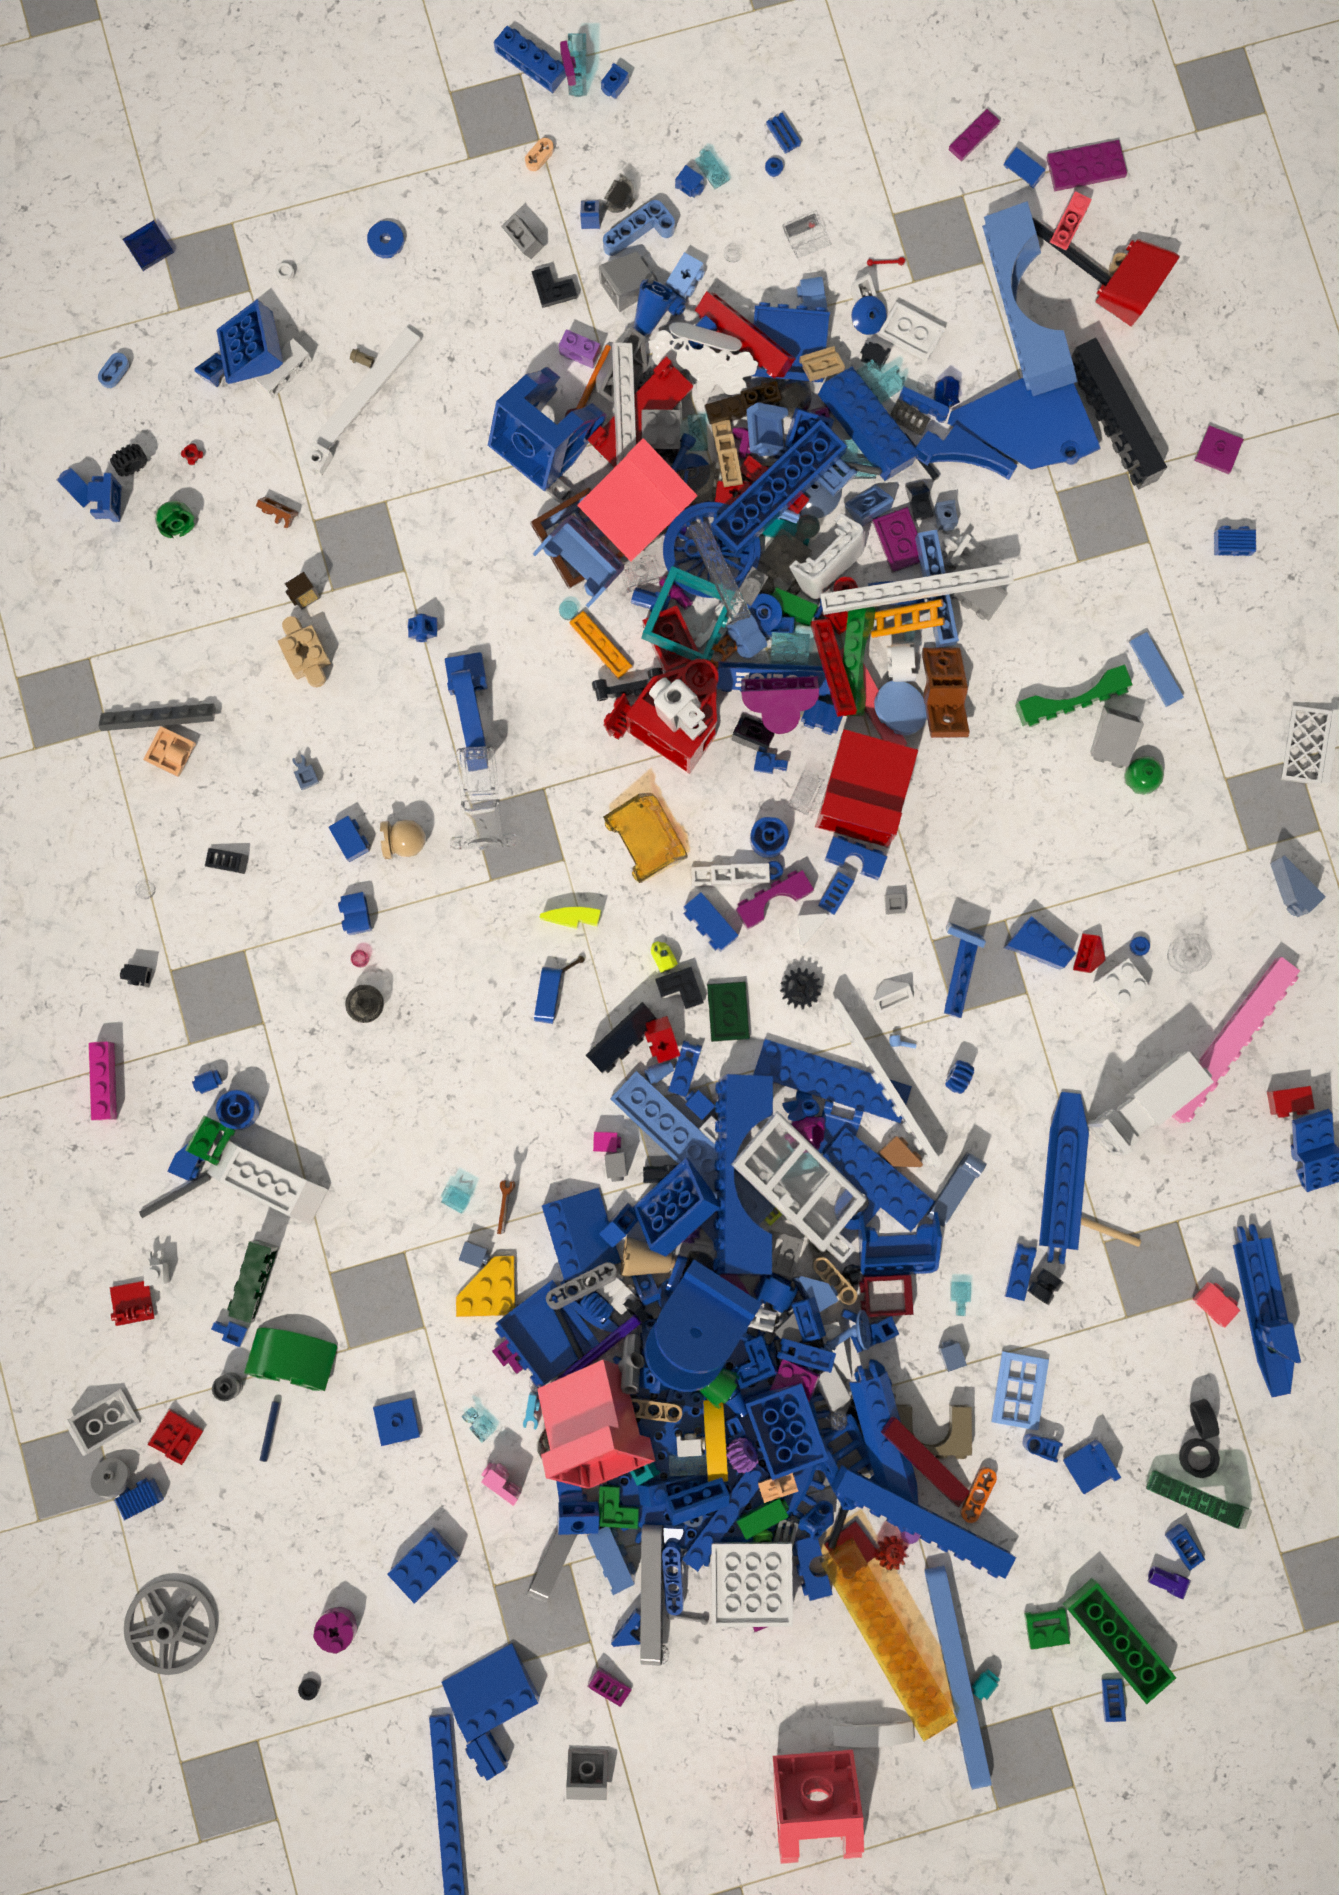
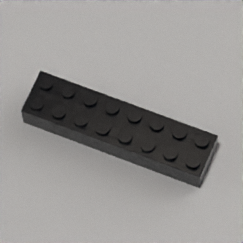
[1071,337,1167,490]

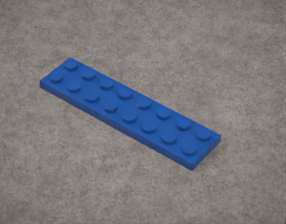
[753,1039,912,1123]

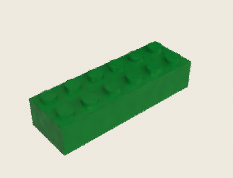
[1063,1578,1177,1704]

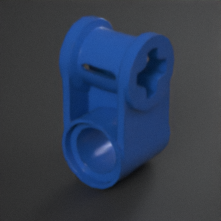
[1022,1433,1063,1463]
[798,1501,834,1540]

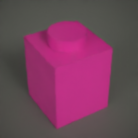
[593,1132,621,1152]

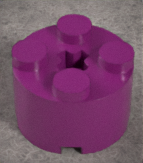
[313,1607,357,1654]

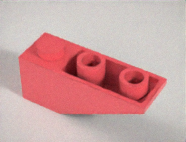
[1050,191,1092,250]

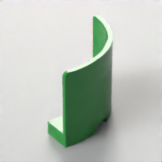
[244,1328,337,1391]

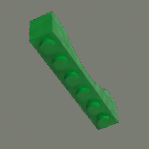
[843,607,876,717]
[1015,664,1133,727]

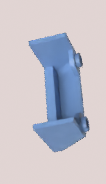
[533,515,624,608]

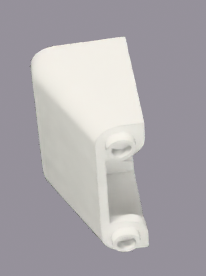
[789,513,865,599]

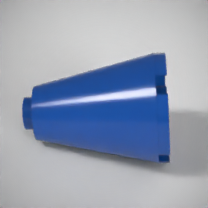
[634,279,676,336]

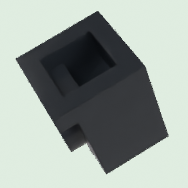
[860,342,891,372]
[120,964,152,988]

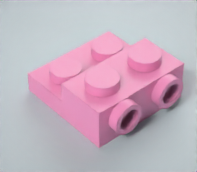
[481,1462,521,1506]

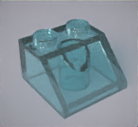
[770,632,810,665]

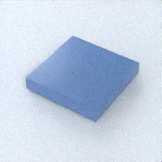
[946,922,986,948]

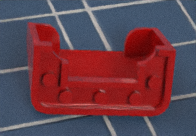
[1095,239,1180,327]

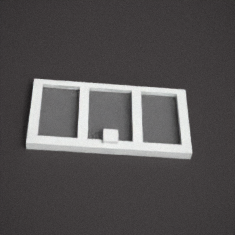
[731,1111,866,1252]

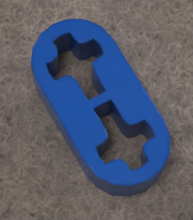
[666,1255,688,1292]

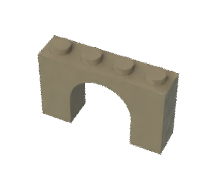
[896,1404,972,1459]

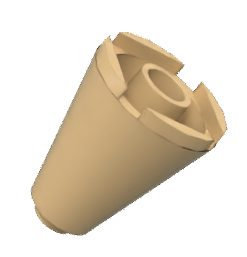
[621,1237,675,1276]

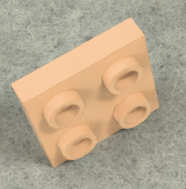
[143,726,196,777]

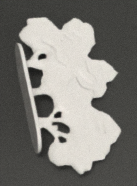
[648,322,758,397]

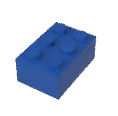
[387,1527,460,1604]

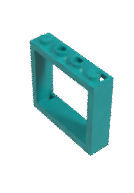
[641,566,736,661]

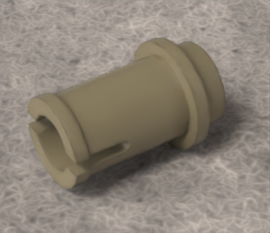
[350,349,375,369]

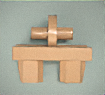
[758,1473,798,1503]

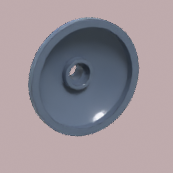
[799,481,842,519]

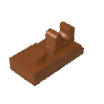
[256,496,299,528]

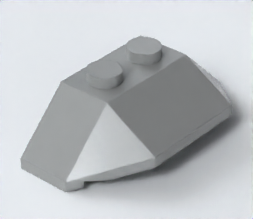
[596,327,648,402]

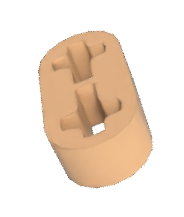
[525,138,554,171]

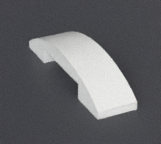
[833,1720,914,1748]

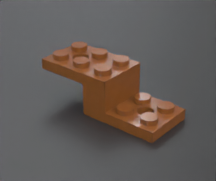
[922,648,970,738]

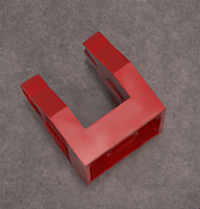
[626,659,718,774]

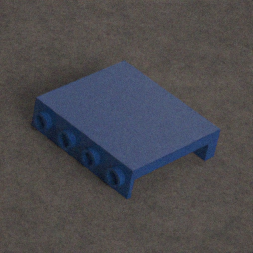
[751,302,830,383]
[494,1280,599,1387]

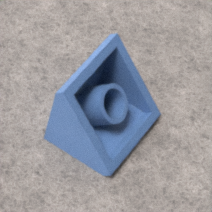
[844,485,894,527]

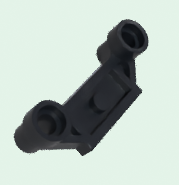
[592,668,663,701]

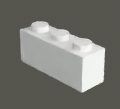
[254,339,312,399]

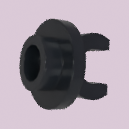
[842,1264,861,1286]

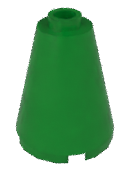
[699,1368,740,1409]

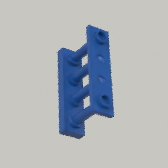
[819,1414,876,1510]

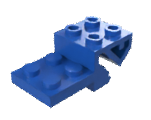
[1290,1109,1339,1192]

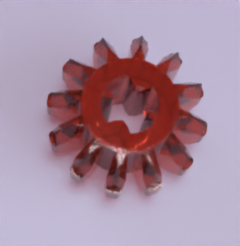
[874,1535,909,1571]

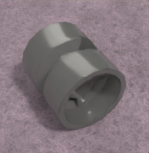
[212,1372,243,1402]

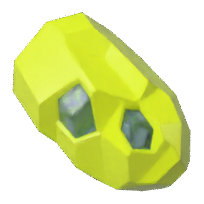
[651,941,678,973]

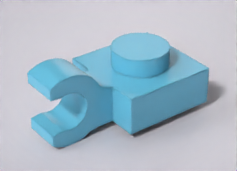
[523,1392,540,1430]

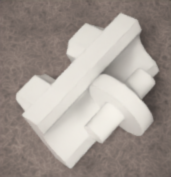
[942,534,976,569]
[748,1306,777,1333]

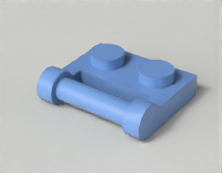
[817,458,858,497]

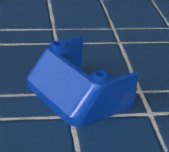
[858,1212,942,1276]

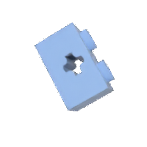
[666,252,705,300]

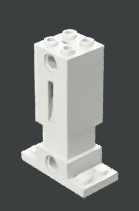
[1087,1051,1214,1155]

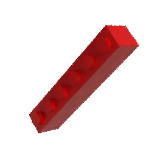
[695,291,796,378]

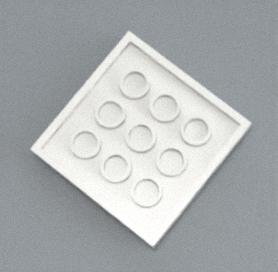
[711,1542,793,1627]

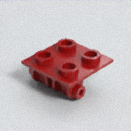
[604,693,633,740]
[109,1281,155,1326]

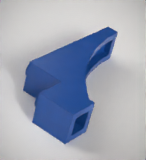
[916,424,1017,480]

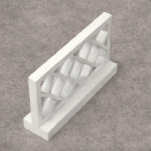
[1281,706,1339,788]

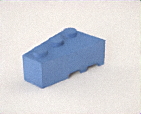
[587,1526,637,1595]

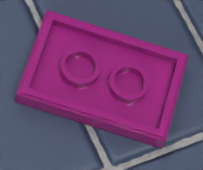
[872,507,920,573]

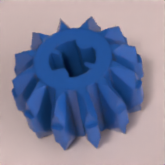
[945,1060,974,1094]
[580,1291,614,1322]

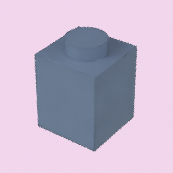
[459,1241,490,1268]
[938,1339,967,1372]

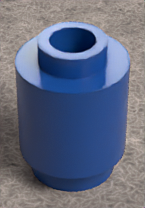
[667,290,686,316]
[192,1070,223,1094]

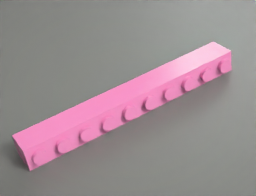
[1171,957,1300,1123]

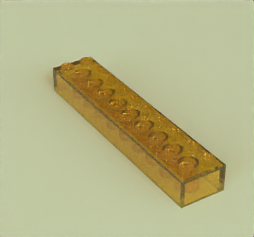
[819,1538,958,1742]

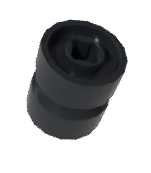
[1027,1268,1064,1305]

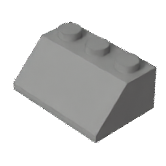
[950,560,1008,621]

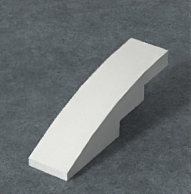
[690,863,770,887]

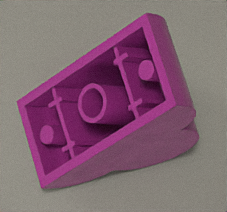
[741,676,819,734]

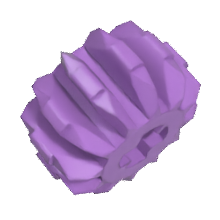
[726,1438,759,1473]

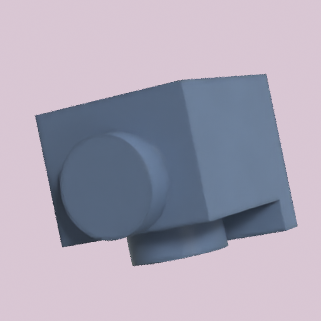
[934,499,958,531]

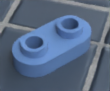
[98,353,129,388]

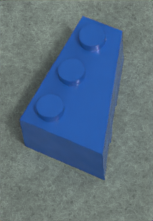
[1004,916,1076,970]

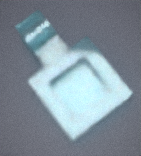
[950,1282,971,1316]
[461,1407,497,1443]

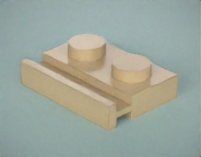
[799,346,845,382]

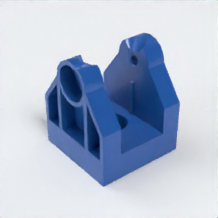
[487,367,606,492]

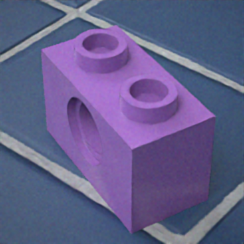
[558,329,601,369]

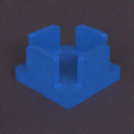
[87,473,122,522]

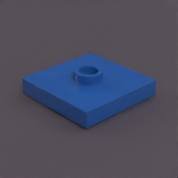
[373,1398,420,1446]

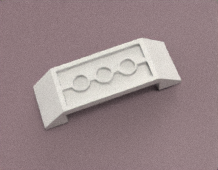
[207,1140,328,1224]

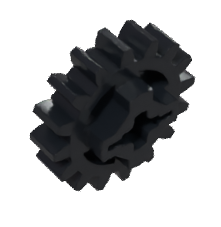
[780,968,822,1010]

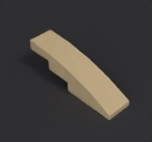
[711,420,743,487]

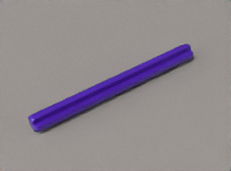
[553,1315,641,1382]

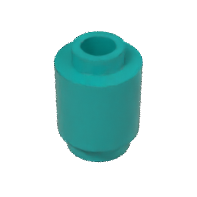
[971,1669,1000,1701]

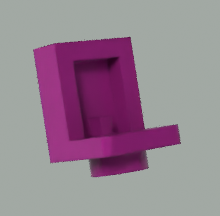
[732,427,750,459]

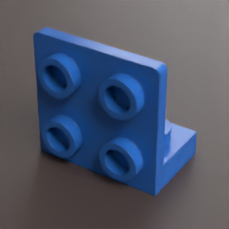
[444,652,488,695]
[1063,1439,1122,1494]

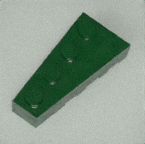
[227,1240,279,1323]

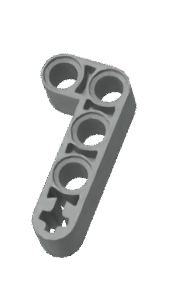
[526,1529,577,1604]

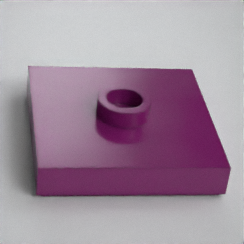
[1194,425,1244,474]

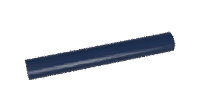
[259,1401,280,1462]

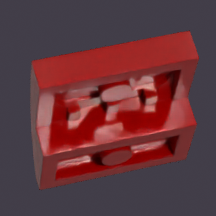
[148,1409,203,1465]

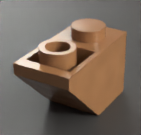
[878,1136,923,1167]

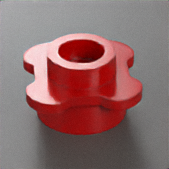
[181,443,203,465]

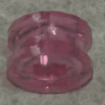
[351,950,369,968]

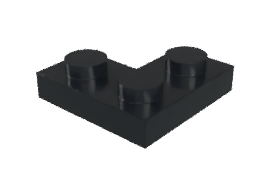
[531,266,578,308]
[655,967,704,1009]

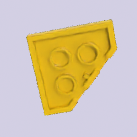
[456,1256,515,1317]

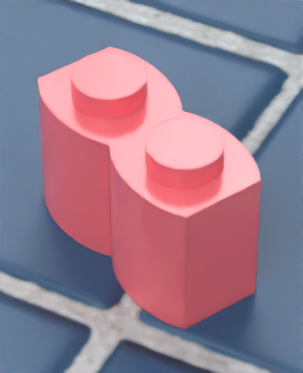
[1192,1282,1240,1328]

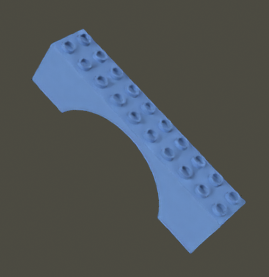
[982,201,1077,396]

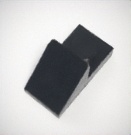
[905,481,934,521]

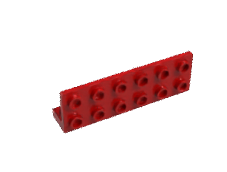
[587,356,693,468]

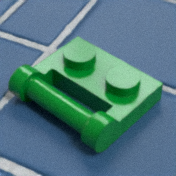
[185,1115,236,1166]
[1024,1607,1070,1650]

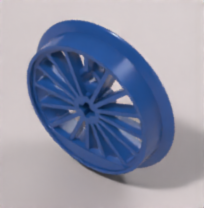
[663,502,761,598]

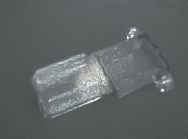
[450,746,518,851]

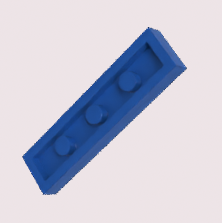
[944,939,978,1018]

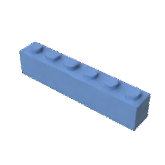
[915,530,959,648]

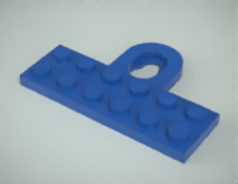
[822,1128,935,1232]

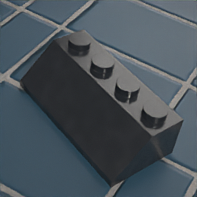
[586,1002,657,1074]

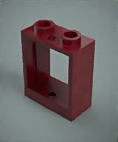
[859,1274,914,1317]

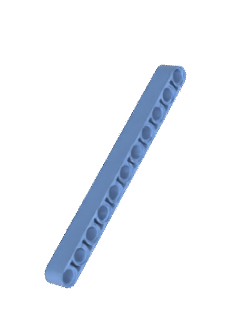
[924,1565,992,1790]

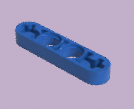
[662,1541,684,1615]

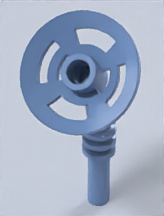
[805,1310,871,1371]

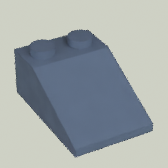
[1270,855,1326,917]

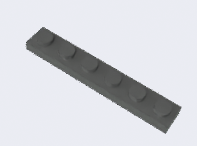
[98,703,216,731]

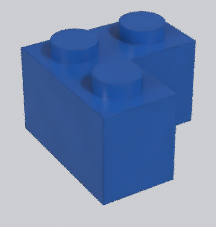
[785,407,834,448]

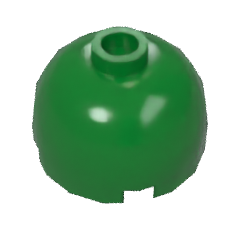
[155,500,195,538]
[1124,756,1164,795]

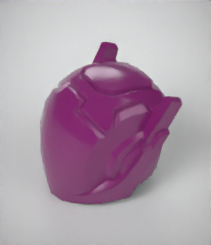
[783,1116,825,1153]

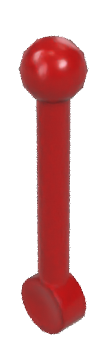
[867,257,905,266]

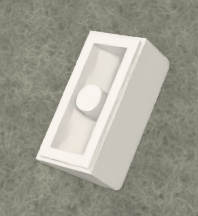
[817,1366,851,1412]

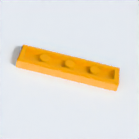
[569,611,633,680]

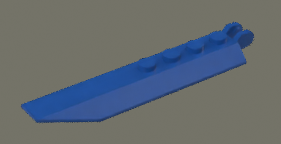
[1039,1092,1089,1264]
[1233,1224,1295,1397]
[849,1362,918,1532]

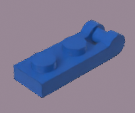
[898,386,949,423]
[668,1040,702,1097]
[1004,1243,1037,1301]
[777,1338,836,1373]

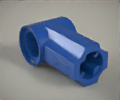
[631,587,671,612]

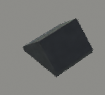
[732,713,775,753]

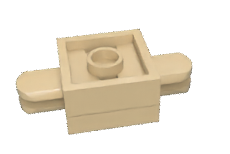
[277,616,331,688]

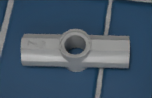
[618,1334,644,1395]

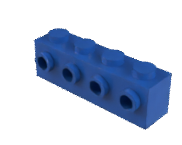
[494,26,566,93]

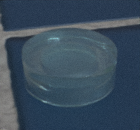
[559,600,578,620]
[903,622,915,642]

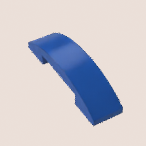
[561,1280,620,1333]

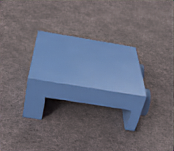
[747,403,790,459]

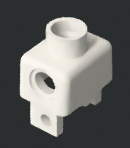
[649,677,707,741]

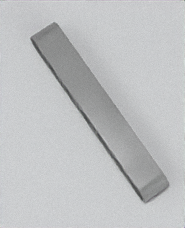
[640,1524,664,1666]

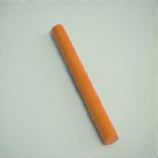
[576,345,611,409]

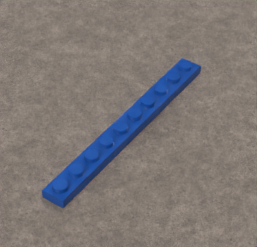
[429,1714,465,1895]

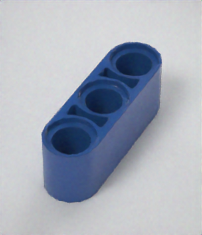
[534,966,562,1024]

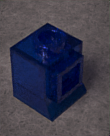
[934,376,960,408]

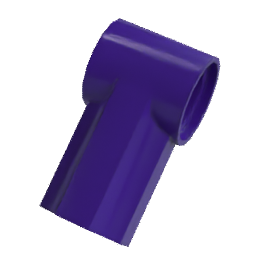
[1147,1565,1191,1600]

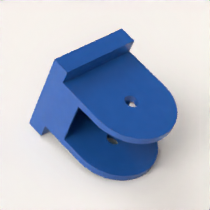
[644,1260,763,1392]

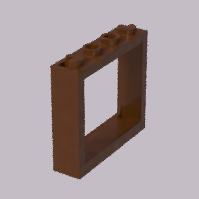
[530,487,625,589]

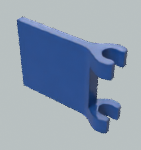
[818,1100,863,1154]

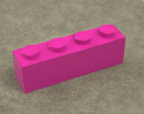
[89,1041,117,1121]

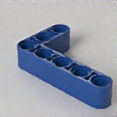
[451,670,489,772]

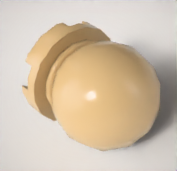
[380,820,426,859]

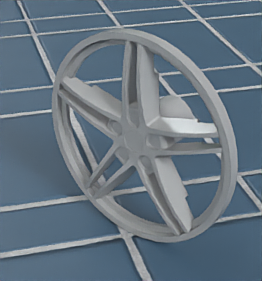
[124,1580,216,1675]

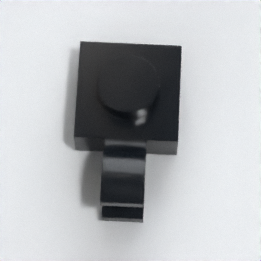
[623,1299,654,1326]

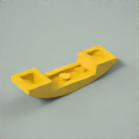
[703,1400,728,1482]

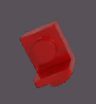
[821,611,848,635]

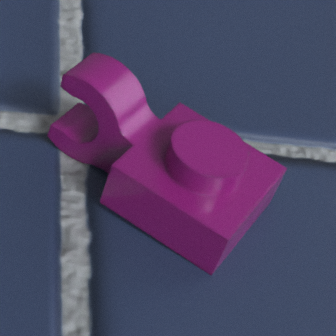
[492,1340,523,1374]

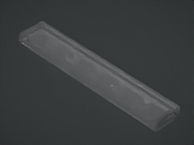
[688,522,751,622]

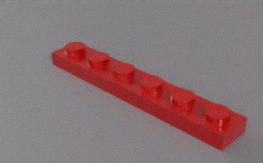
[811,619,857,717]

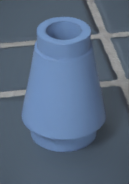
[644,1061,674,1084]

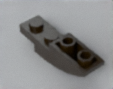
[704,381,782,425]

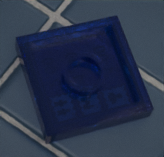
[122,220,174,271]

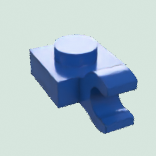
[754,751,788,774]
[211,1321,248,1347]

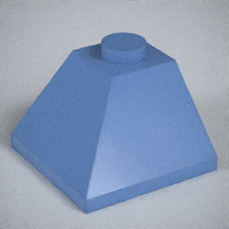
[791,1276,838,1312]

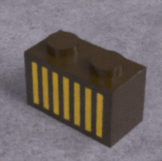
[284,572,320,610]

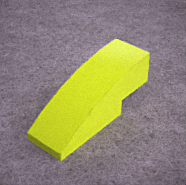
[539,907,602,929]

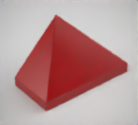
[1073,934,1106,973]

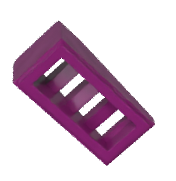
[587,1667,632,1707]

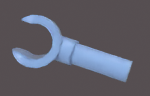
[889,1035,916,1049]

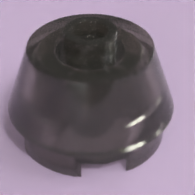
[345,985,384,1023]

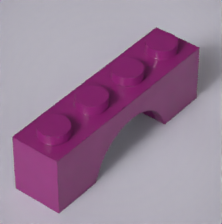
[736,870,814,930]

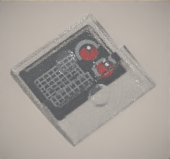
[782,210,832,259]

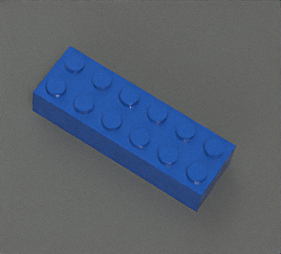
[818,366,919,481]

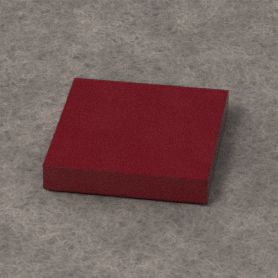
[824,1520,879,1578]

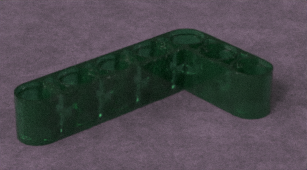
[1146,1470,1252,1529]

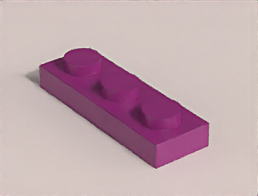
[948,109,1000,162]

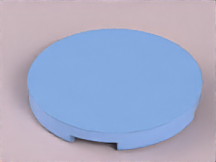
[874,681,927,735]

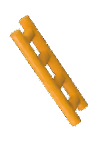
[871,599,945,638]

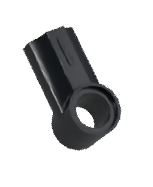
[643,1165,677,1183]

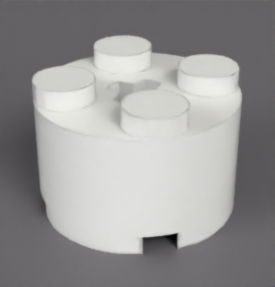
[887,643,916,682]

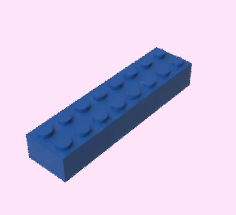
[711,419,847,557]

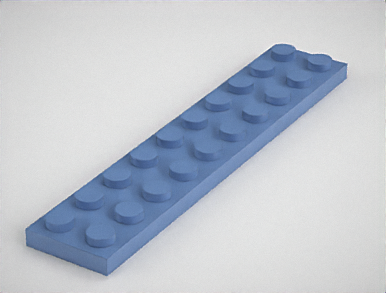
[610,1071,775,1226]

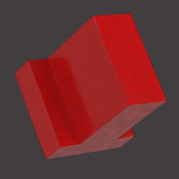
[815,729,918,848]

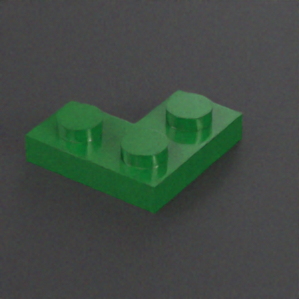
[599,1484,639,1529]

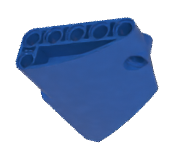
[947,378,1101,470]

